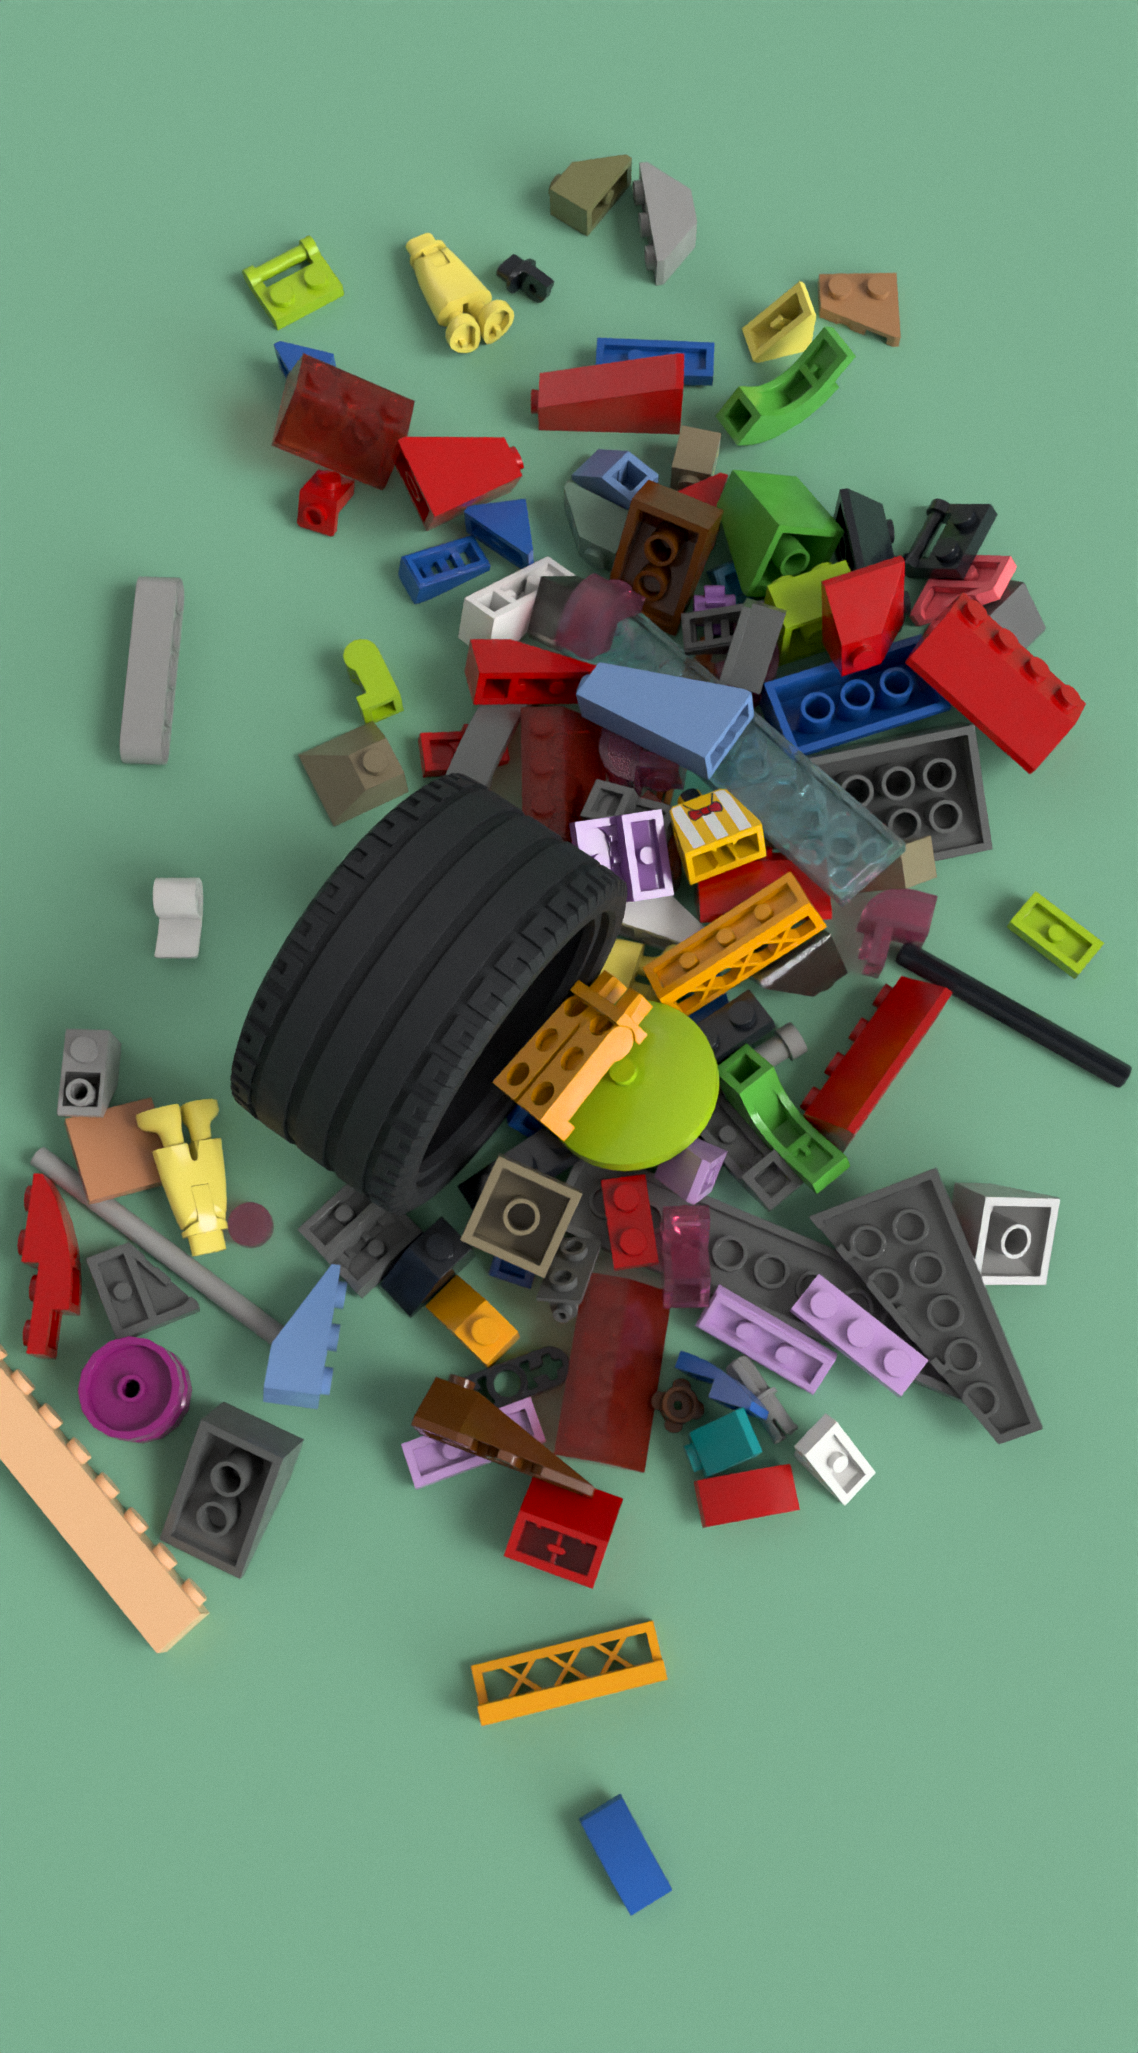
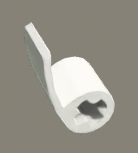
[153,878,203,959]

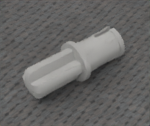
[726,1355,798,1444]

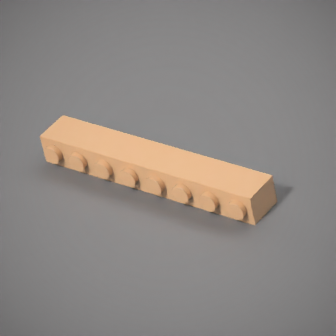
[0,1344,210,1654]

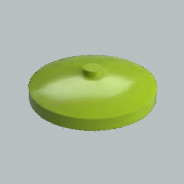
[557,1000,719,1171]

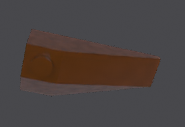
[411,1374,595,1499]

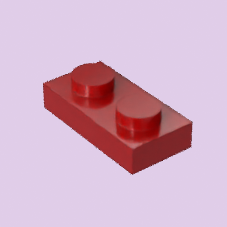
[601,1174,659,1271]

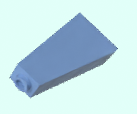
[576,662,754,780]

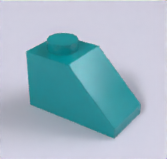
[683,1407,763,1478]

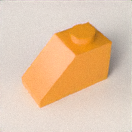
[425,1275,520,1368]

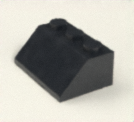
[833,488,911,633]

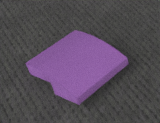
[569,809,674,902]

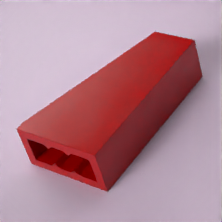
[531,353,684,435]

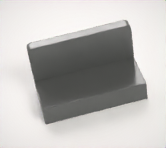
[718,598,787,694]

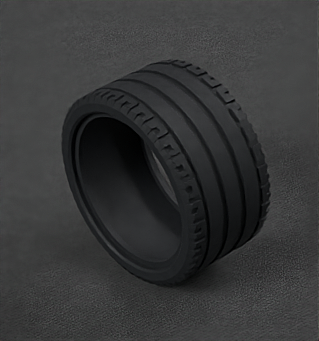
[230,773,628,1216]

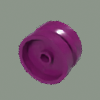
[78,1336,192,1444]

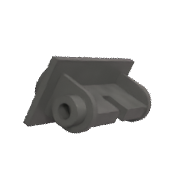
[536,1237,602,1323]

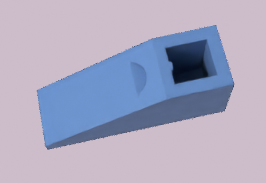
[263,1264,347,1409]

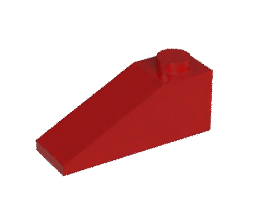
[464,639,597,705]

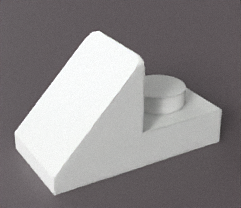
[794,1413,876,1506]

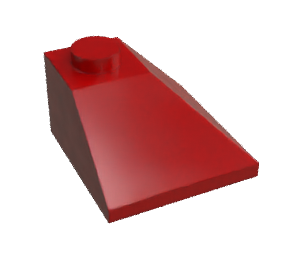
[821,555,905,676]

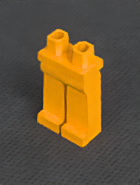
[492,970,653,1142]

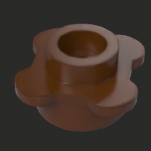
[651,1378,704,1433]

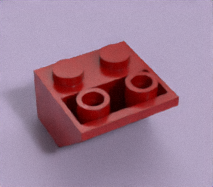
[504,1477,623,1589]

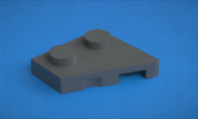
[86,1242,200,1340]

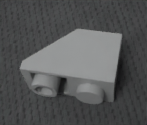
[57,1029,122,1118]

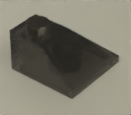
[749,920,848,997]

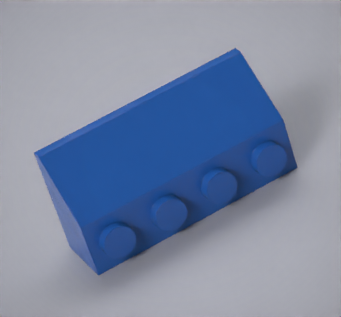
[759,634,952,760]

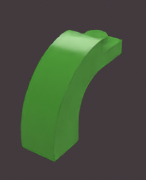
[715,326,856,445]
[718,1043,850,1194]

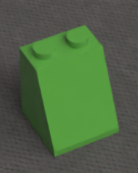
[717,470,844,597]

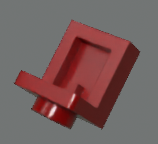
[297,469,355,536]

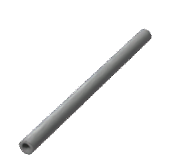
[30,1147,284,1345]

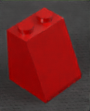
[391,437,524,531]

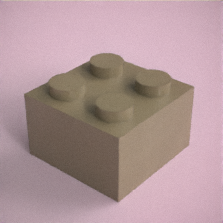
[460,1153,582,1278]

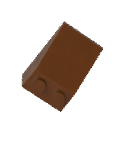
[602,480,724,637]

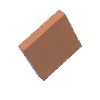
[64,1097,164,1205]

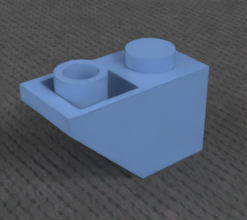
[572,449,659,510]

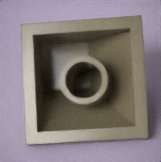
[298,721,409,827]

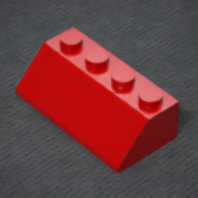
[905,592,1086,775]
[799,976,953,1153]

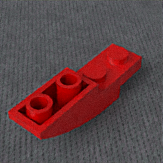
[17,1173,82,1359]

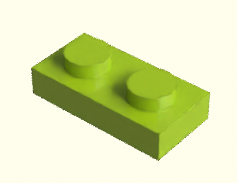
[1007,891,1104,979]

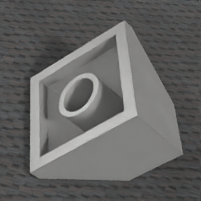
[952,1183,1060,1285]

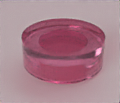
[227,1202,274,1248]

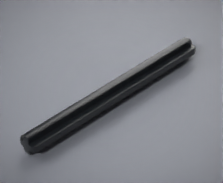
[895,942,1132,1088]

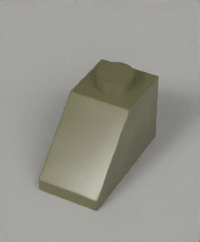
[548,154,632,237]

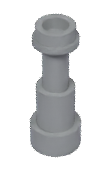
[719,1022,808,1097]

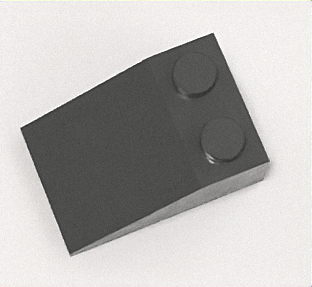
[159,1402,304,1579]

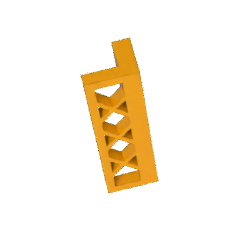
[642,871,827,1016]
[471,1620,668,1726]

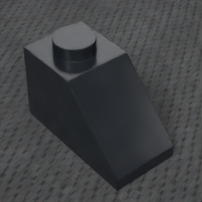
[380,1216,476,1318]

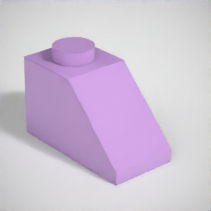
[654,1138,728,1205]

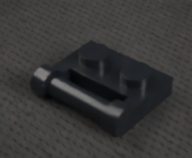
[902,498,998,580]

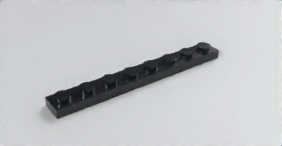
[457,989,776,1211]

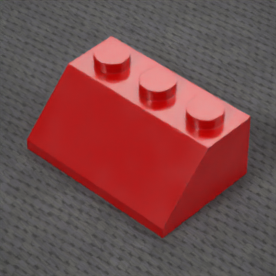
[694,845,832,923]

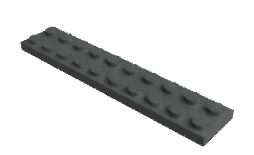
[565,1159,964,1404]

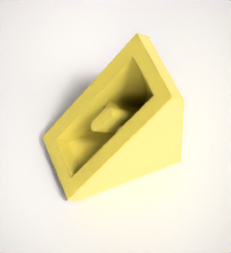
[742,281,816,363]

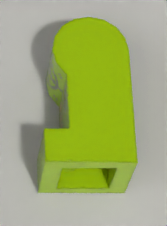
[343,639,404,724]

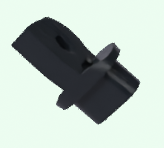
[496,254,554,303]

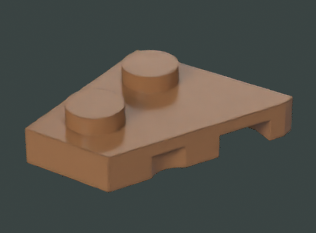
[817,273,901,347]

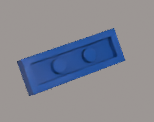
[596,338,715,386]

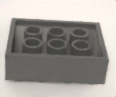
[799,721,993,883]

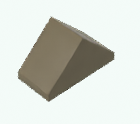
[846,835,937,893]

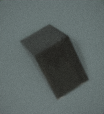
[527,576,609,652]

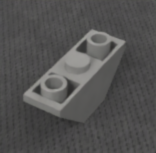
[632,162,697,285]

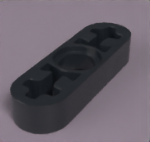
[463,1346,570,1408]

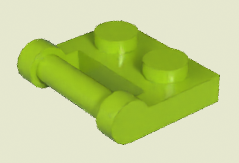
[242,235,344,330]

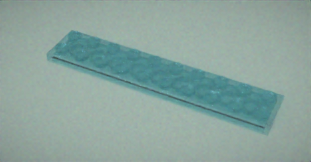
[555,590,906,907]

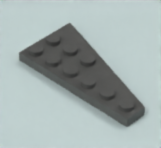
[809,1167,1043,1445]

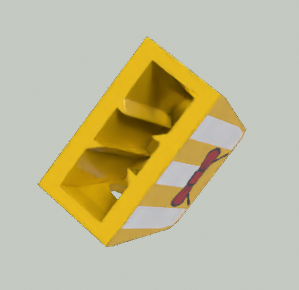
[669,788,766,885]

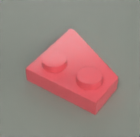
[909,555,1017,626]

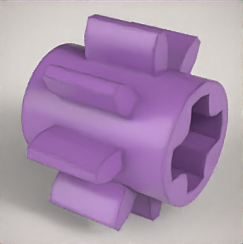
[693,585,736,635]

